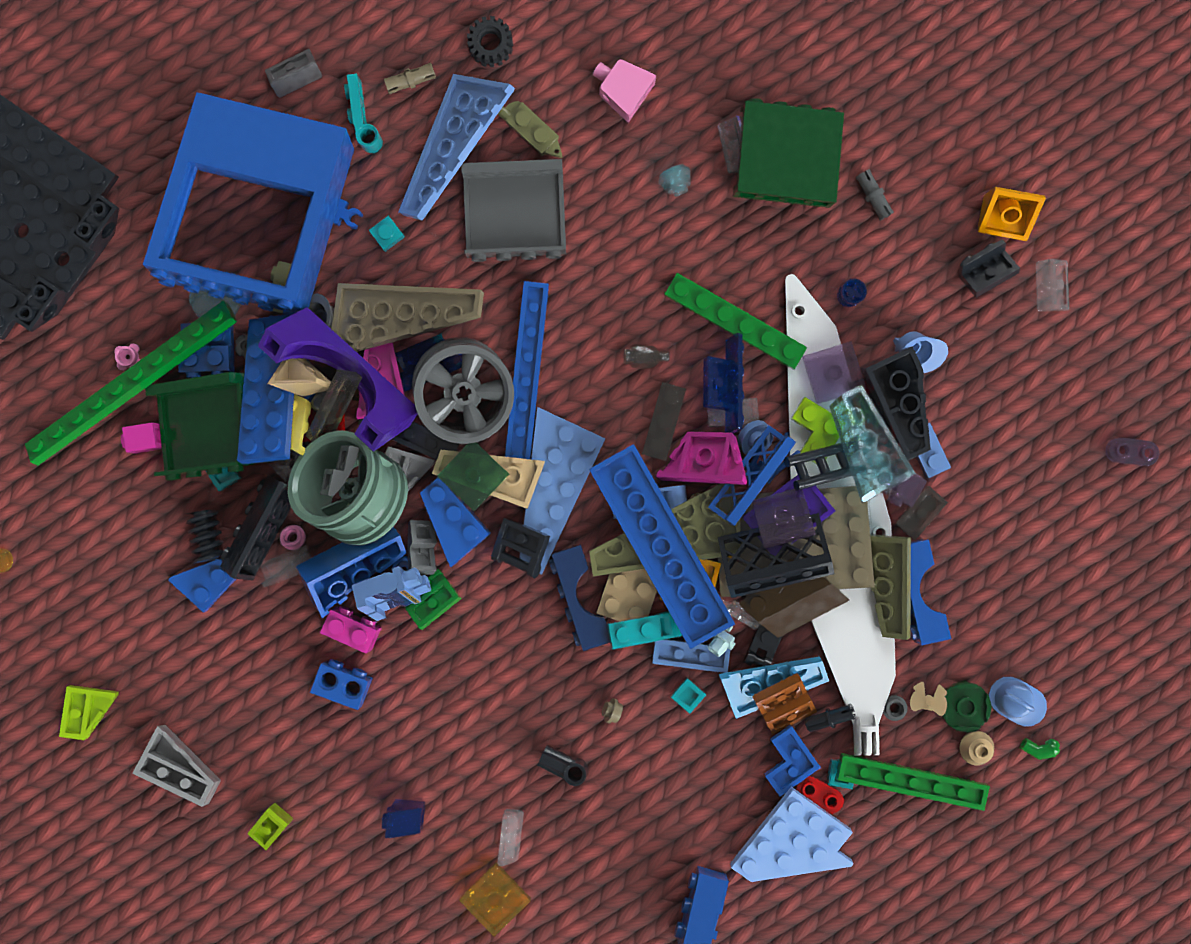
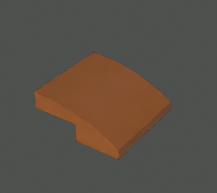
[752,673,817,735]

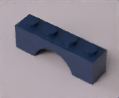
[549,544,610,651]

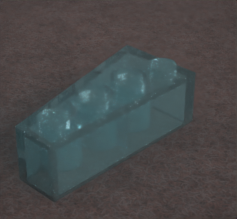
[829,385,915,504]

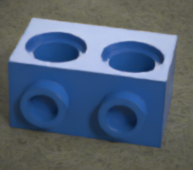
[310,659,373,710]

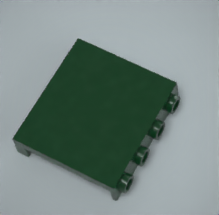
[733,98,844,208]
[145,372,254,480]

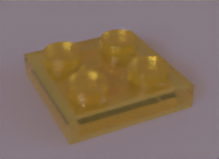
[459,862,531,937]

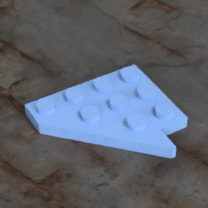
[730,787,854,882]

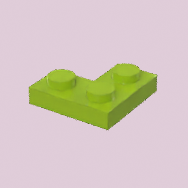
[791,397,848,464]

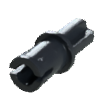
[805,703,856,732]

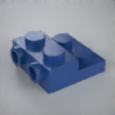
[178,323,235,378]

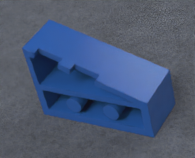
[674,866,729,944]

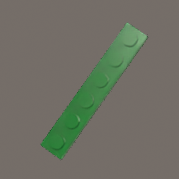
[665,273,808,370]
[835,753,990,811]

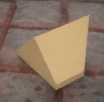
[267,358,334,397]

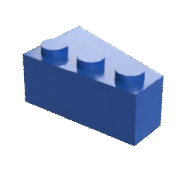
[420,476,491,567]

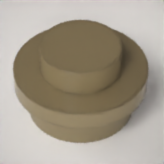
[602,698,623,724]

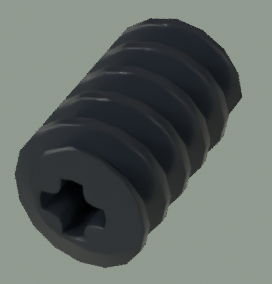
[185,509,224,563]

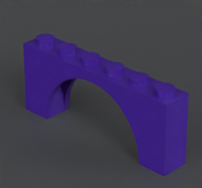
[258,307,418,452]

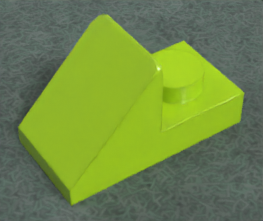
[248,803,293,850]

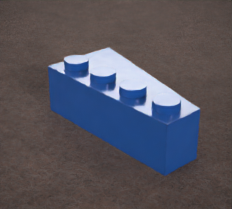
[296,527,406,618]

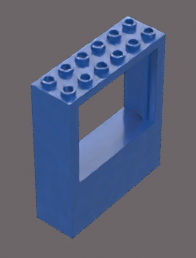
[143,92,354,316]

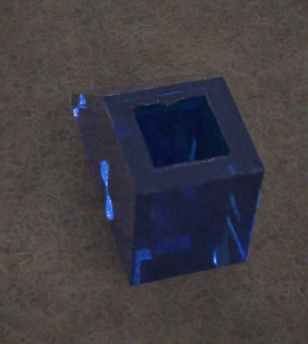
[382,799,425,838]

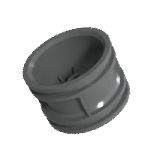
[412,337,514,444]

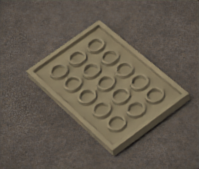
[718,485,874,597]

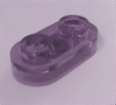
[1106,438,1160,466]

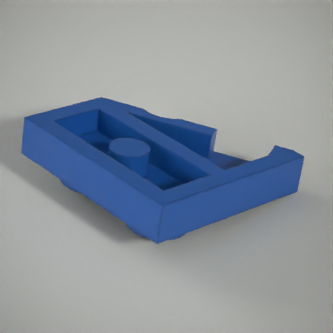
[168,558,236,613]

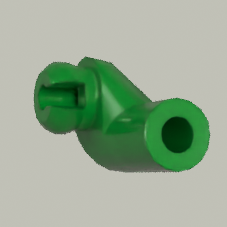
[1020,738,1060,760]

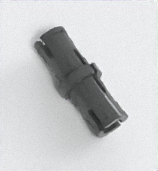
[856,169,894,221]

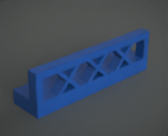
[708,425,796,526]

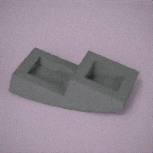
[320,446,359,496]
[408,520,437,575]

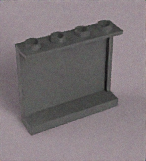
[461,159,566,262]

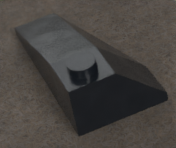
[859,346,931,461]

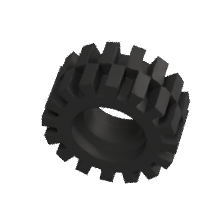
[467,16,513,67]

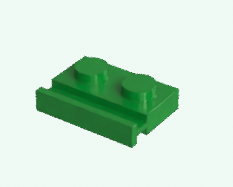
[404,569,462,630]

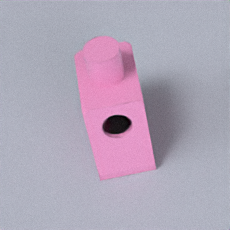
[593,59,656,123]

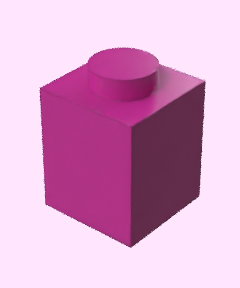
[121,423,162,453]

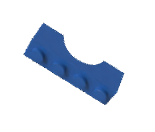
[910,539,951,645]

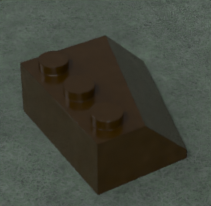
[739,550,850,638]

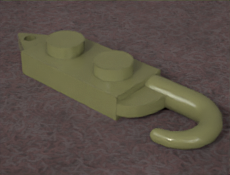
[498,101,562,158]

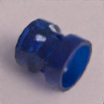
[837,279,867,308]

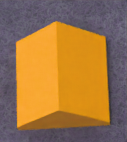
[978,187,1046,241]

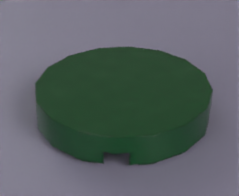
[942,681,992,733]

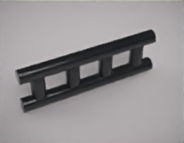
[784,436,881,491]

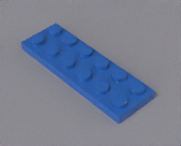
[237,315,294,464]

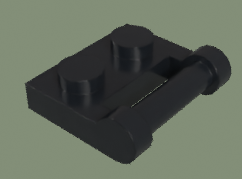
[491,518,550,579]

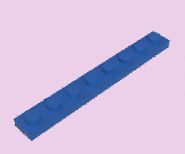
[505,281,549,459]

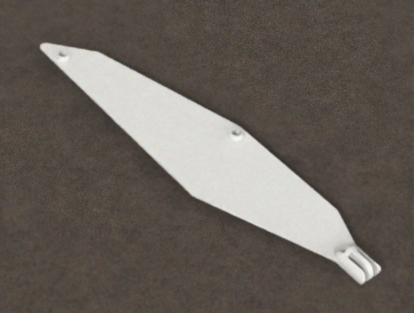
[785,274,896,756]

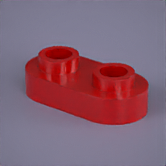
[795,775,844,814]

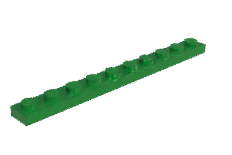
[25,300,237,466]

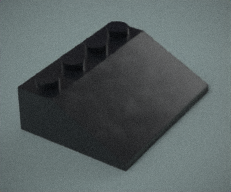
[220,475,291,580]

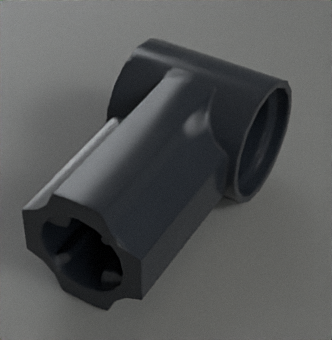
[537,745,588,786]

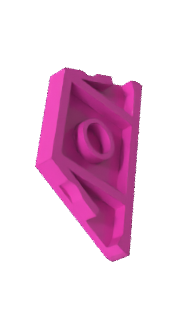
[656,432,747,485]

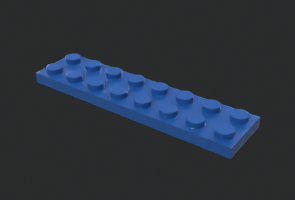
[589,444,735,649]

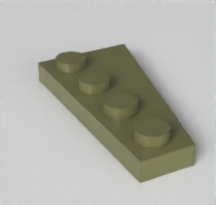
[870,534,911,640]

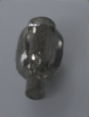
[623,344,670,369]

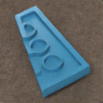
[719,656,829,719]

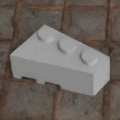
[132,725,221,807]

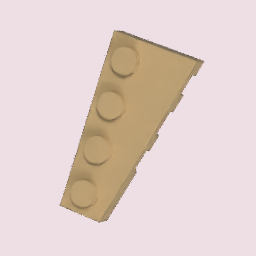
[432,450,545,509]

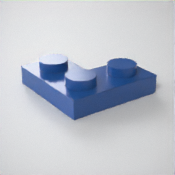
[764,725,821,796]

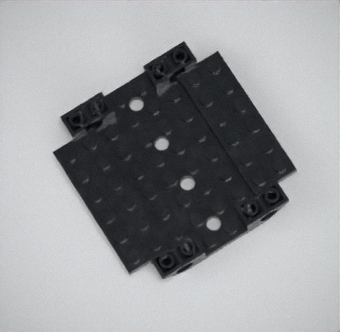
[0,94,120,340]

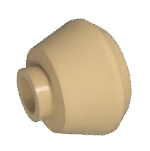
[960,731,994,766]

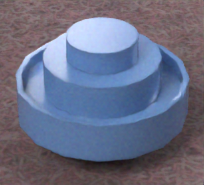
[737,420,774,455]

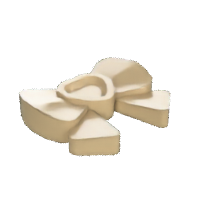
[910,682,947,716]

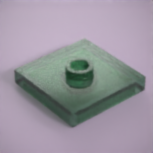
[437,442,510,511]

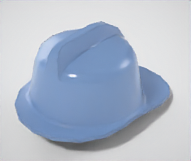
[893,331,948,373]
[989,677,1047,727]

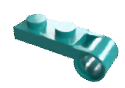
[344,73,383,153]
[607,611,682,649]

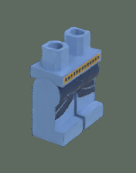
[352,566,431,621]

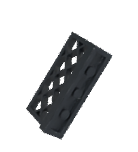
[718,513,835,598]

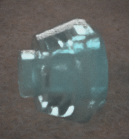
[658,164,691,197]

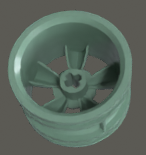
[288,430,408,545]

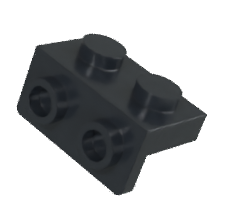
[959,239,1020,298]

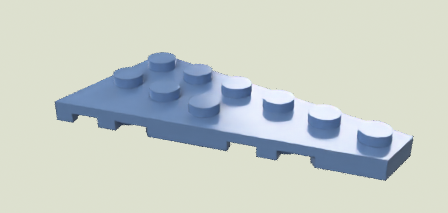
[399,74,515,220]
[520,407,605,575]

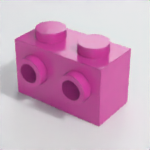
[320,606,382,654]

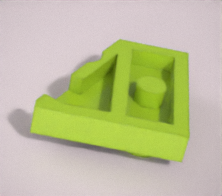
[59,685,119,740]

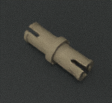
[384,62,436,94]

